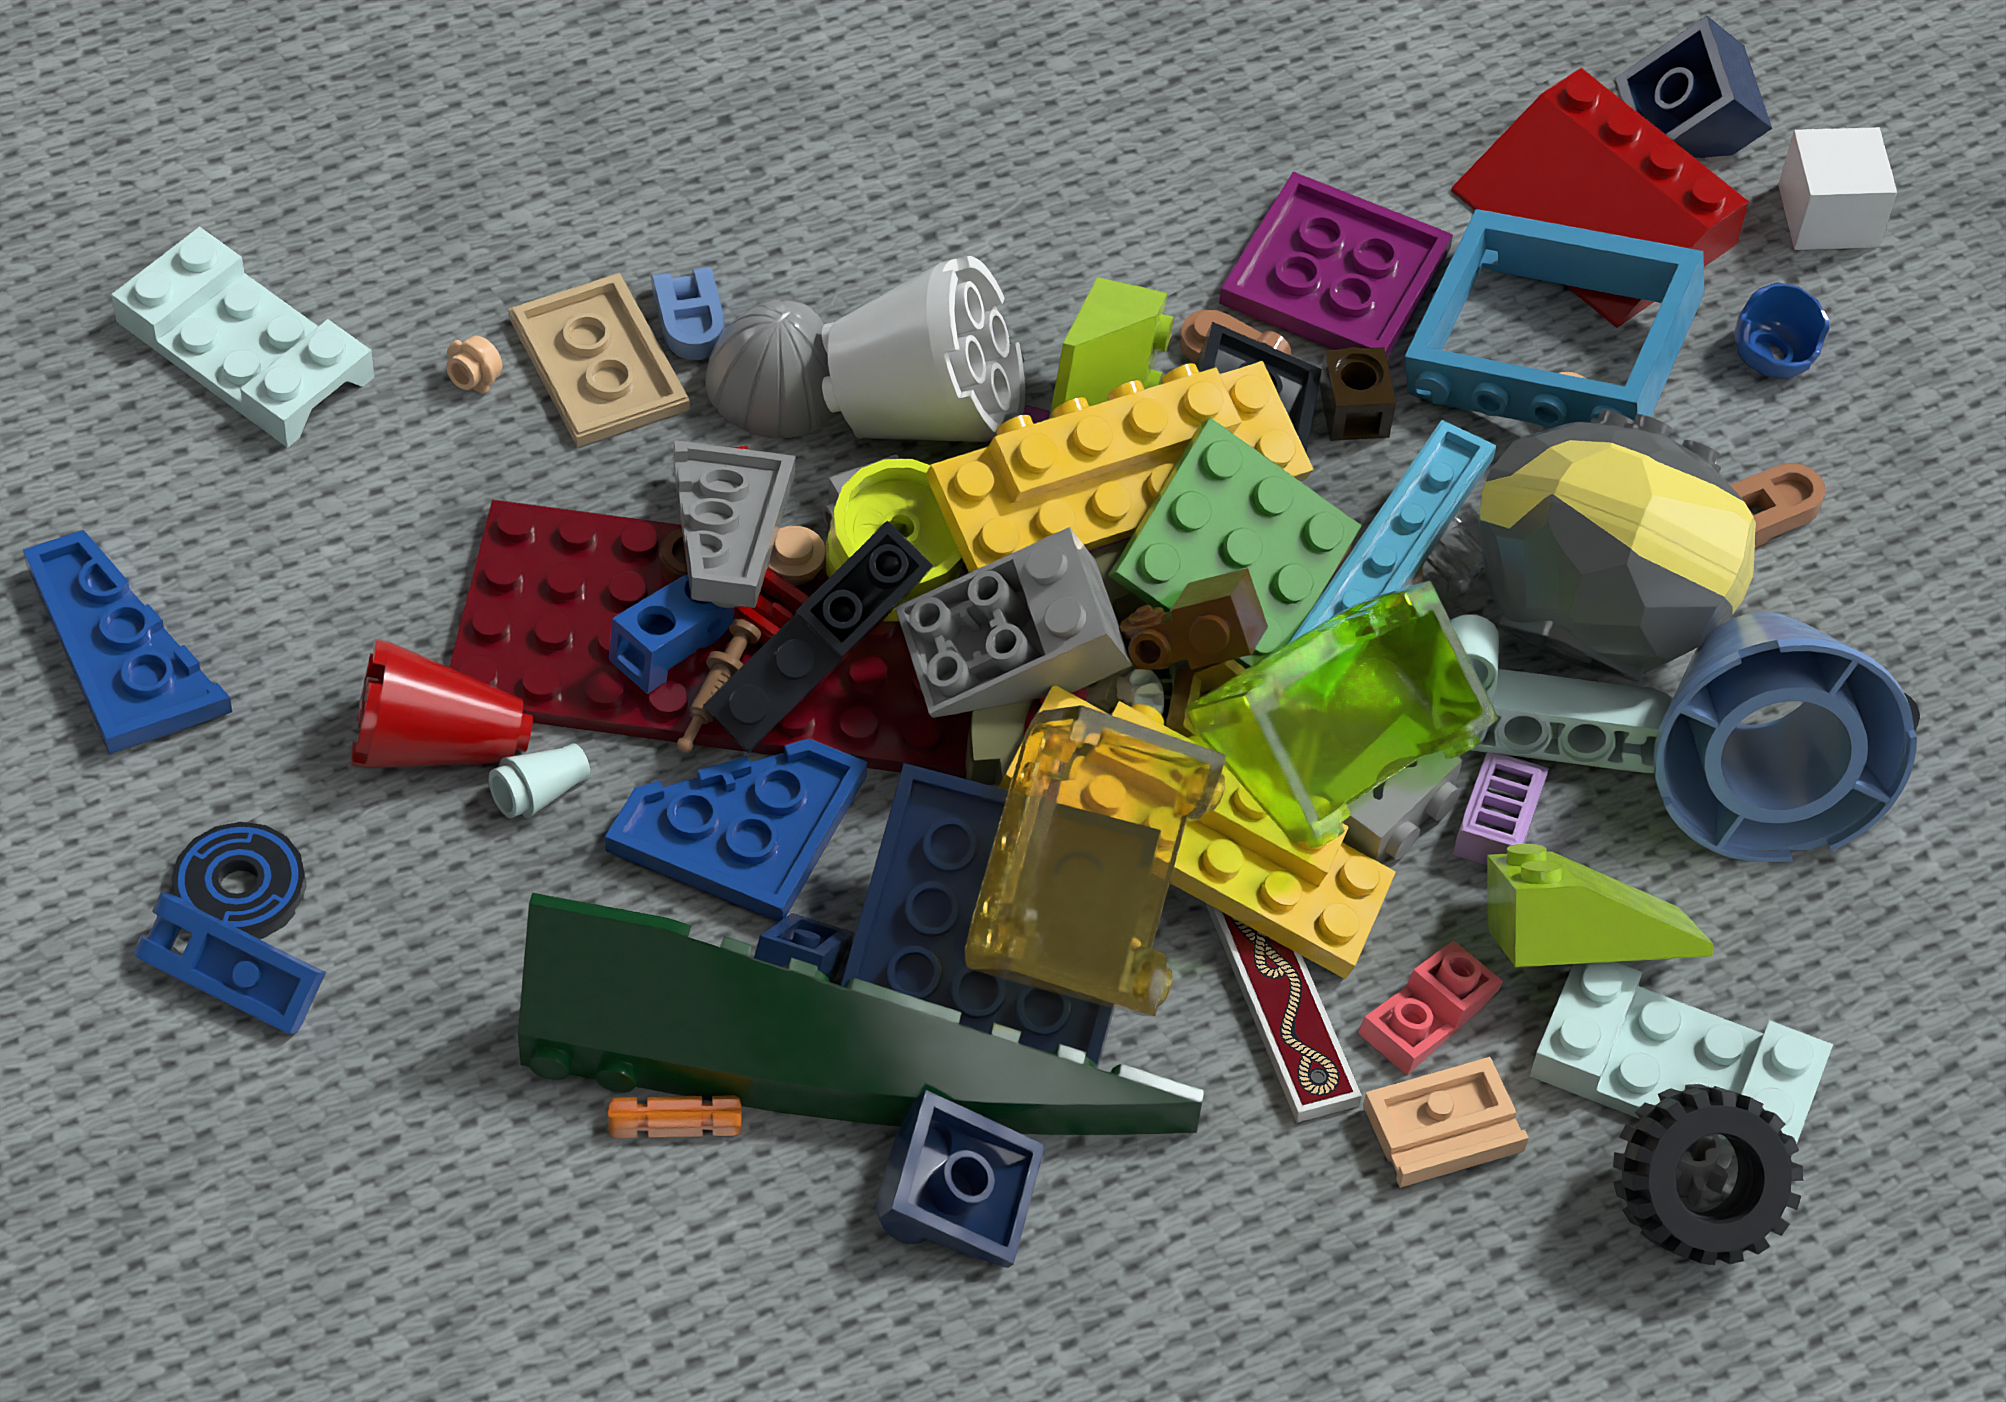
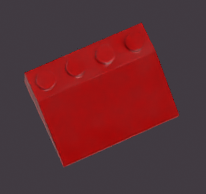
[1451,68,1749,328]

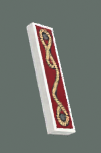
[1206,903,1362,1123]

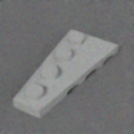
[673,440,796,608]

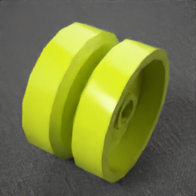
[825,459,964,621]

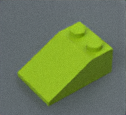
[1049,277,1174,419]
[1487,844,1713,967]

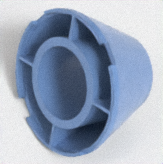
[1654,612,1917,862]

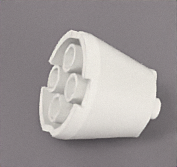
[822,256,1025,442]

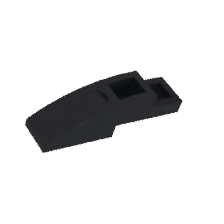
[702,520,933,754]

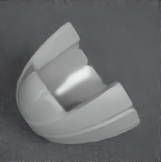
[705,298,834,438]

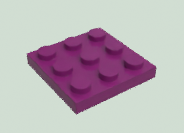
[1219,172,1453,358]

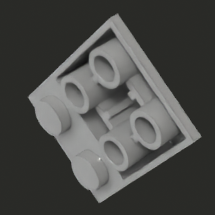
[895,527,1132,718]

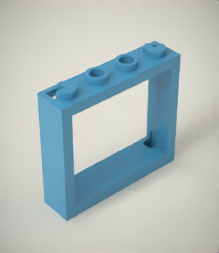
[1404,209,1704,428]

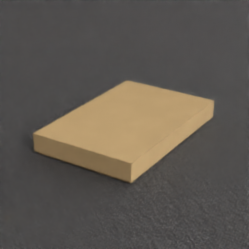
[509,273,690,447]

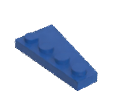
[23,530,232,754]

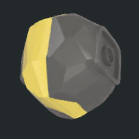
[1480,409,1756,682]

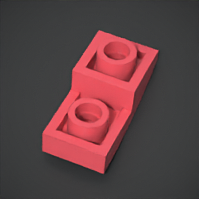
[1358,940,1503,1075]

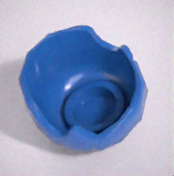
[1734,282,1830,380]

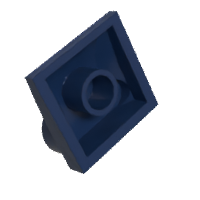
[876,1090,1045,1268]

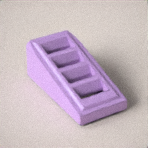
[1453,752,1549,865]

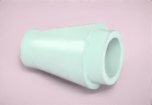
[489,743,590,818]

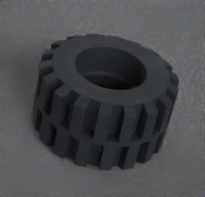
[1613,1084,1803,1265]

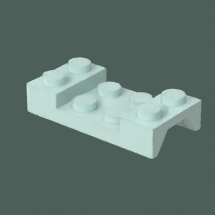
[111,227,374,448]
[1530,962,1833,1158]

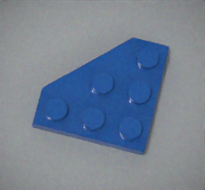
[605,739,867,922]

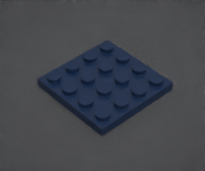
[841,763,1162,1068]

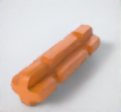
[608,1095,742,1138]

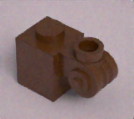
[1120,568,1268,670]

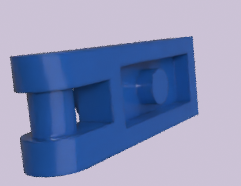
[133,892,326,1034]

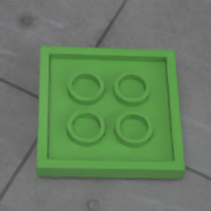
[1108,417,1362,683]

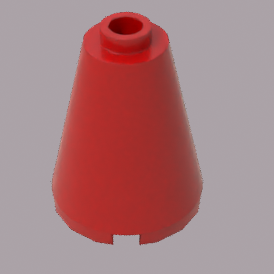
[350,639,533,768]

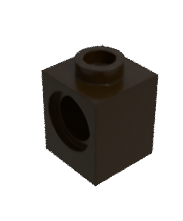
[1319,347,1396,441]

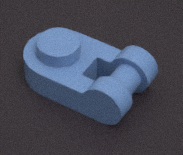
[651,266,724,360]

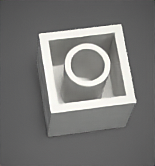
[1778,127,1897,250]

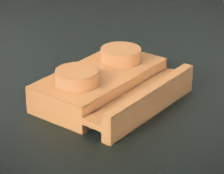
[1363,1057,1529,1188]

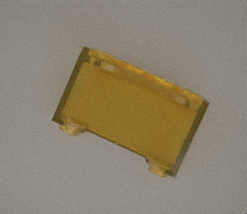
[965,705,1226,1016]

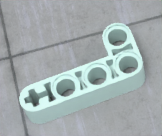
[1431,615,1673,773]

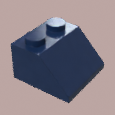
[1615,15,1772,158]

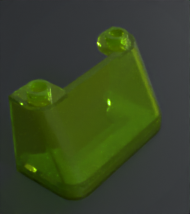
[1185,581,1499,849]

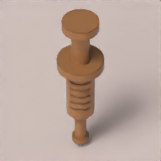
[677,619,761,753]

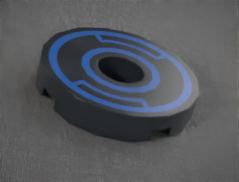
[171,822,307,939]

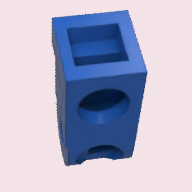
[609,574,735,694]

